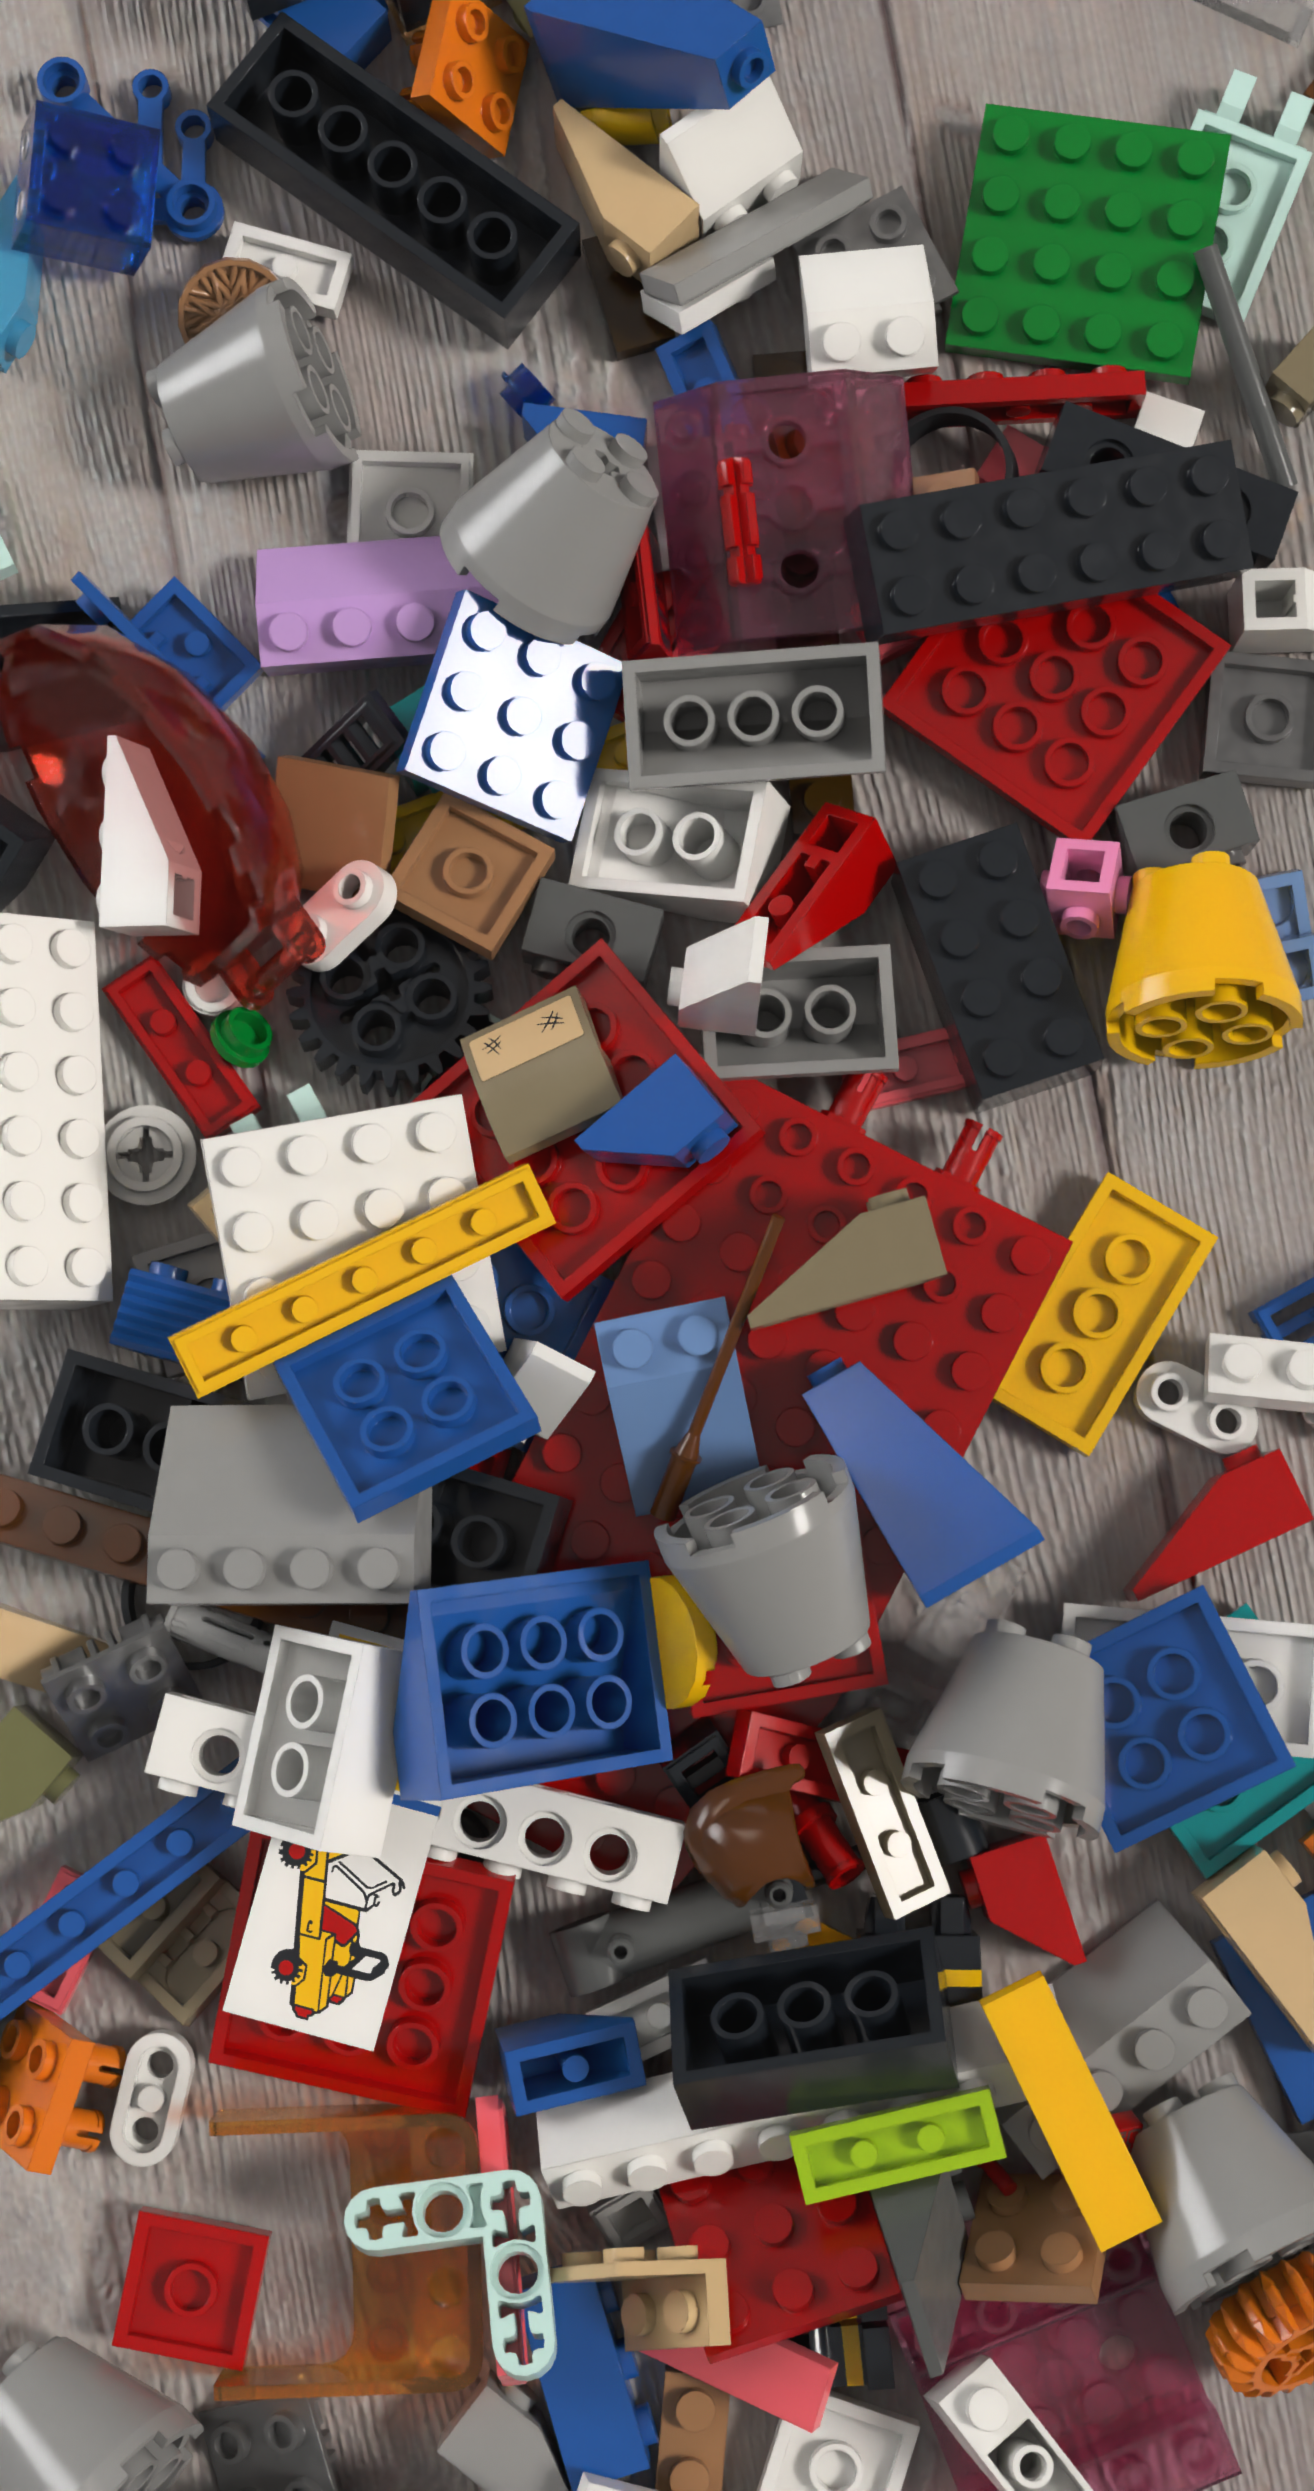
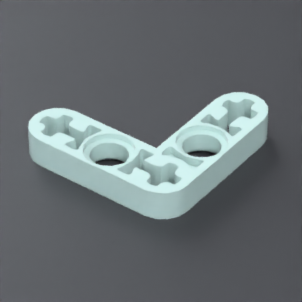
[344,2170,557,2381]

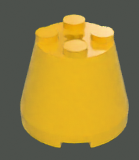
[1105,851,1303,1069]

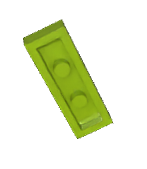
[789,2085,1007,2205]

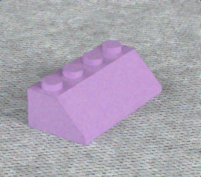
[255,536,499,676]

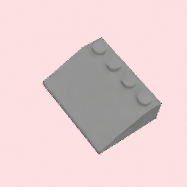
[146,1404,432,1606]

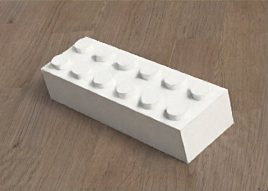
[0,912,113,1310]

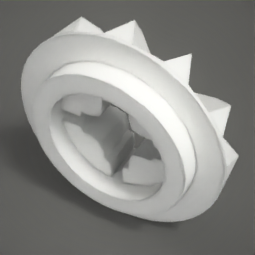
[105,1105,199,1207]

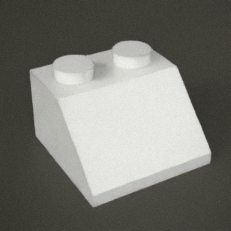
[659,76,803,240]
[798,244,939,386]

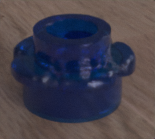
[499,363,556,418]

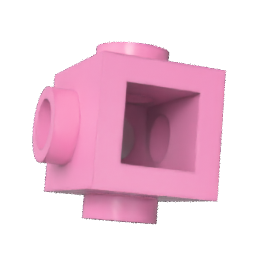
[1040,838,1133,939]

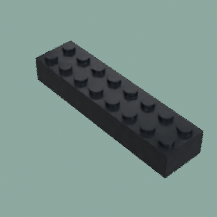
[27,1349,573,1588]

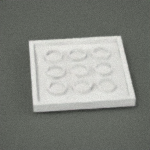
[200,1094,507,1400]

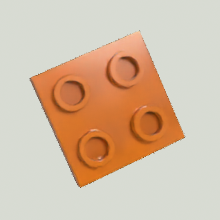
[399,0,530,159]
[0,2001,127,2175]

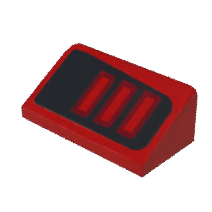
[620,525,673,660]

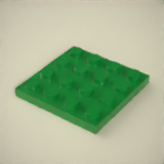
[945,103,1231,385]

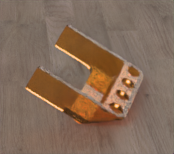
[209,2103,484,2401]

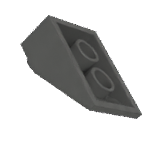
[869,2168,976,2379]

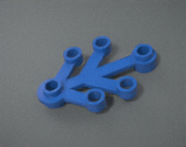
[37,57,225,242]

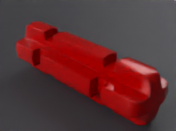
[716,457,763,587]

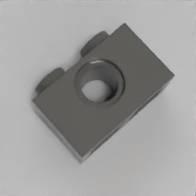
[1106,769,1260,877]
[521,877,664,989]

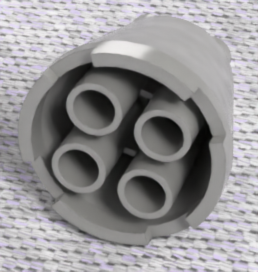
[145,277,362,483]
[440,408,659,645]
[654,1454,872,1688]
[900,1618,1105,1841]
[1131,2072,1314,2315]
[0,2336,204,2491]

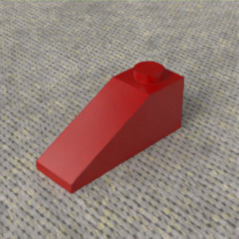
[735,802,896,970]
[1123,1444,1314,1602]

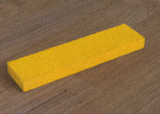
[978,1970,1163,2253]

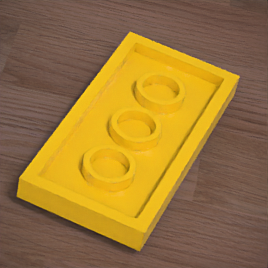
[992,1172,1218,1457]

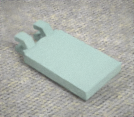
[1190,69,1314,322]

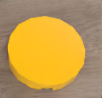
[650,1575,718,1709]

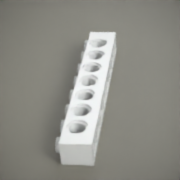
[144,1692,686,1912]

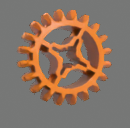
[1205,2251,1314,2397]

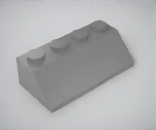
[621,642,886,791]
[995,1898,1252,2180]

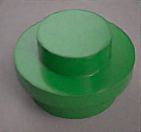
[210,1007,273,1068]

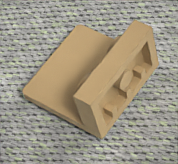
[550,2245,731,2352]

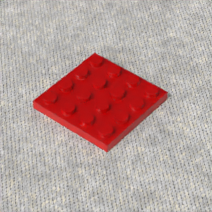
[883,594,1232,840]
[410,938,766,1302]
[208,1831,516,2120]

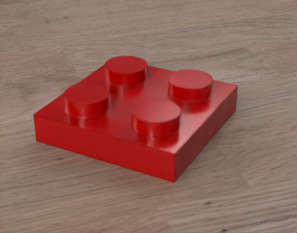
[112,2206,272,2371]

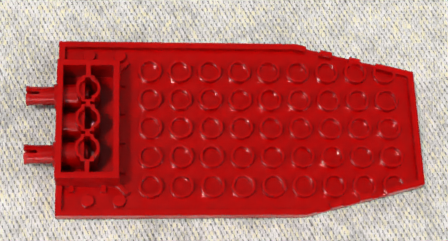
[467,1073,1073,1890]

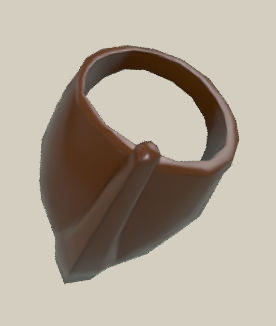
[683,1764,815,1908]

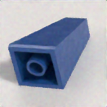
[524,0,776,110]
[801,1357,1045,1608]

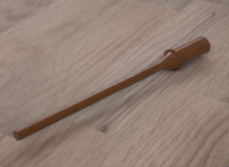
[650,1214,785,1522]

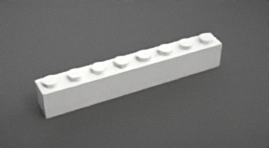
[536,1983,1057,2209]

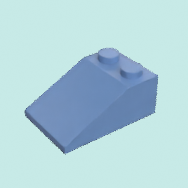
[594,1296,760,1517]

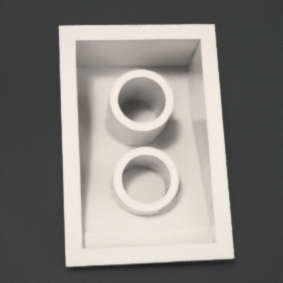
[568,768,791,923]

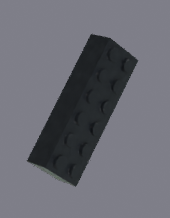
[206,11,581,349]
[843,440,1254,645]

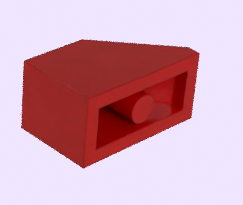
[958,1833,1087,1966]

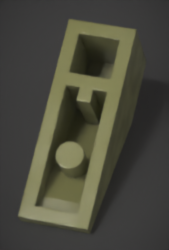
[0,1704,84,1823]

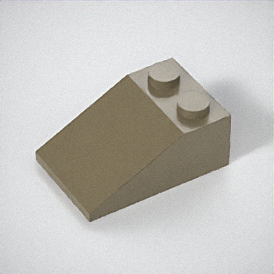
[747,1188,947,1331]

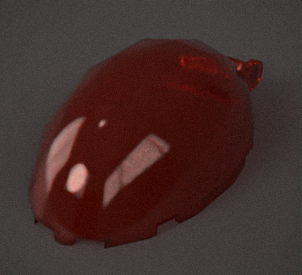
[0,624,326,1011]

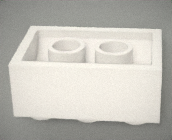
[232,1624,403,1858]

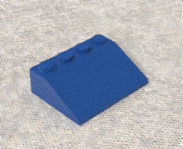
[393,1560,673,1801]

